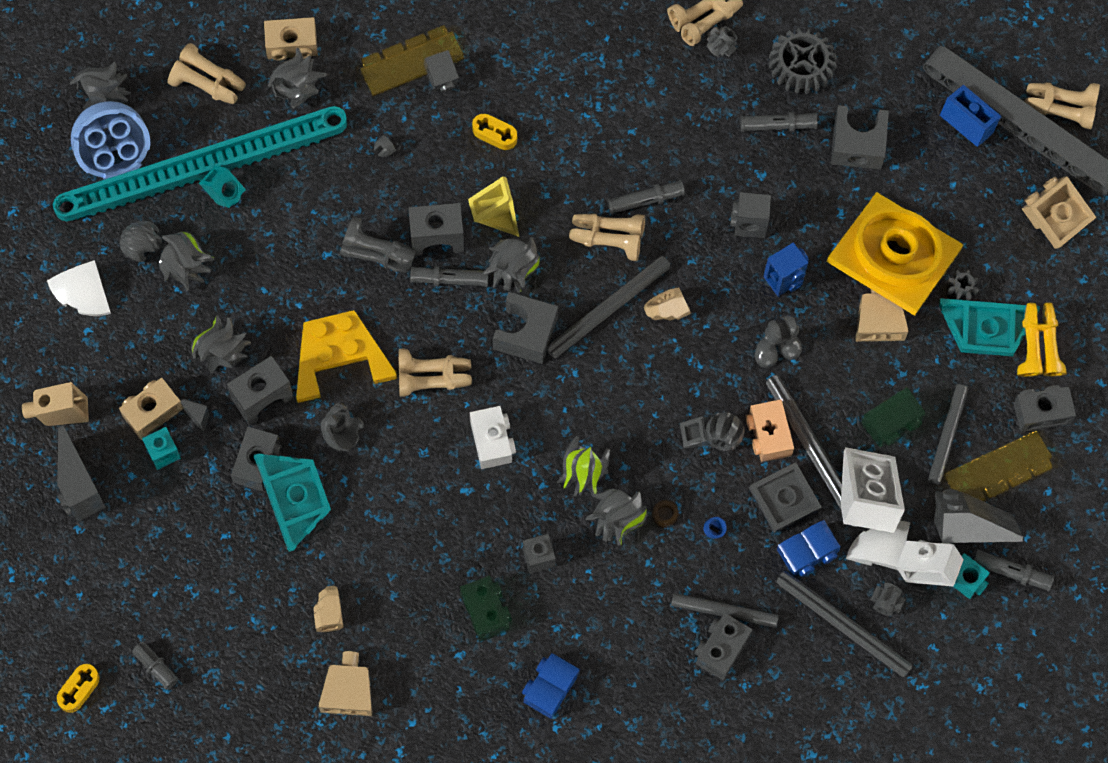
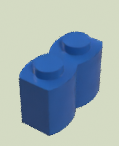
[777,520,840,577]
[522,653,580,719]

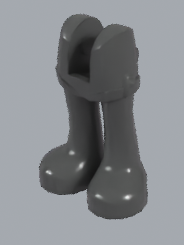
[339,216,415,273]
[754,315,802,368]

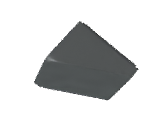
[181,399,210,431]
[680,416,711,449]

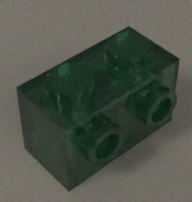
[861,387,925,448]
[460,575,512,642]

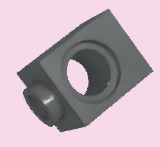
[423,50,459,92]
[523,534,556,574]

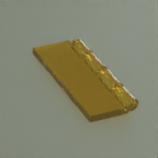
[361,25,464,96]
[944,431,1052,501]

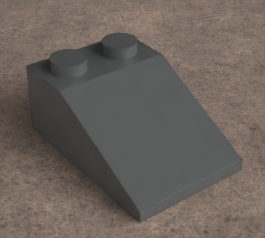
[57,425,106,522]
[934,489,1023,543]

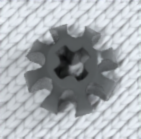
[705,412,745,451]

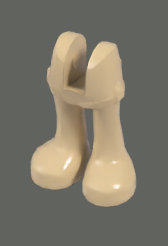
[667,0,743,46]
[167,43,246,104]
[1024,82,1100,130]
[569,214,645,261]
[399,348,472,397]

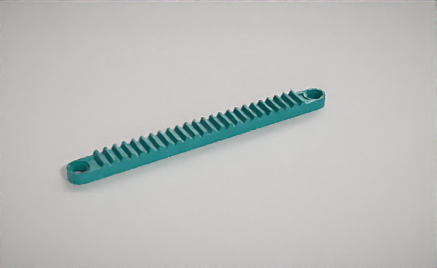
[53,106,347,221]

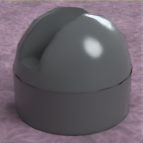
[374,135,396,157]

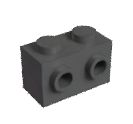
[695,613,752,681]

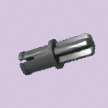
[132,641,179,690]

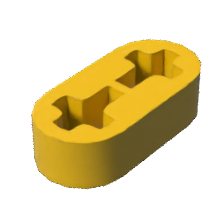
[472,114,517,150]
[57,664,100,713]

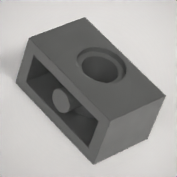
[730,193,771,238]
[1014,385,1076,432]
[231,427,282,491]

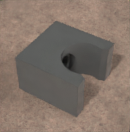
[831,105,889,170]
[409,203,464,256]
[493,292,558,364]
[227,356,293,426]

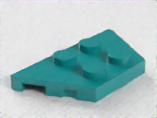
[939,298,1040,357]
[254,454,331,551]

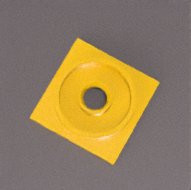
[826,192,964,316]

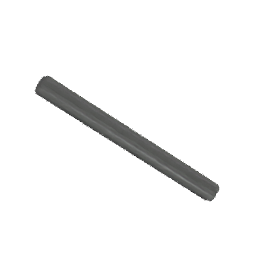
[547,256,670,358]
[766,374,842,509]
[777,571,912,677]

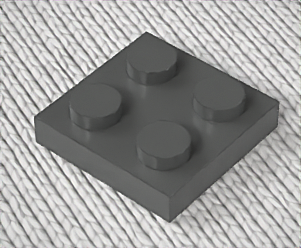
[749,462,822,534]

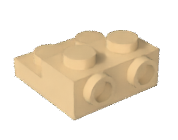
[1022,177,1096,249]

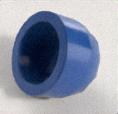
[703,517,727,539]

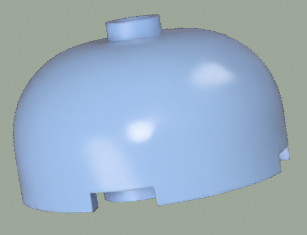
[71,101,150,180]

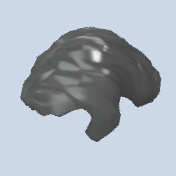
[119,221,162,263]
[321,403,364,451]

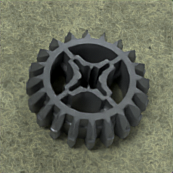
[769,28,837,95]

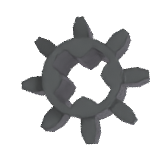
[707,26,737,57]
[947,270,979,301]
[870,583,906,616]

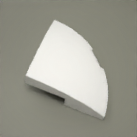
[47,260,111,316]
[846,521,910,570]

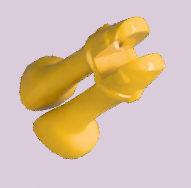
[1017,302,1066,377]

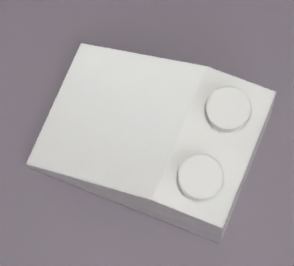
[841,447,905,533]

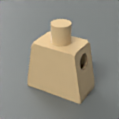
[856,289,908,342]
[22,382,89,426]
[319,651,372,716]

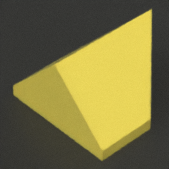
[468,177,519,237]

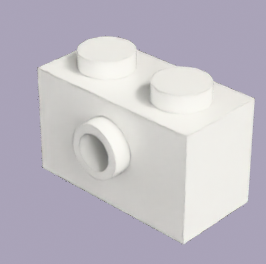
[470,406,516,469]
[896,540,964,586]

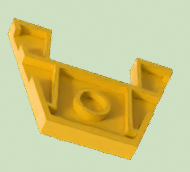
[296,310,397,403]

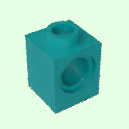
[199,165,246,208]
[142,427,181,470]
[953,553,990,599]

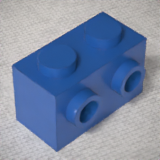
[940,85,1001,147]
[763,242,808,297]

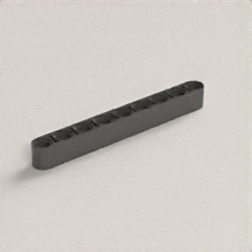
[923,46,1108,195]

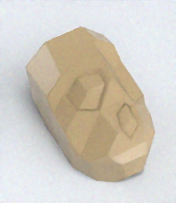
[644,288,691,321]
[313,586,344,632]

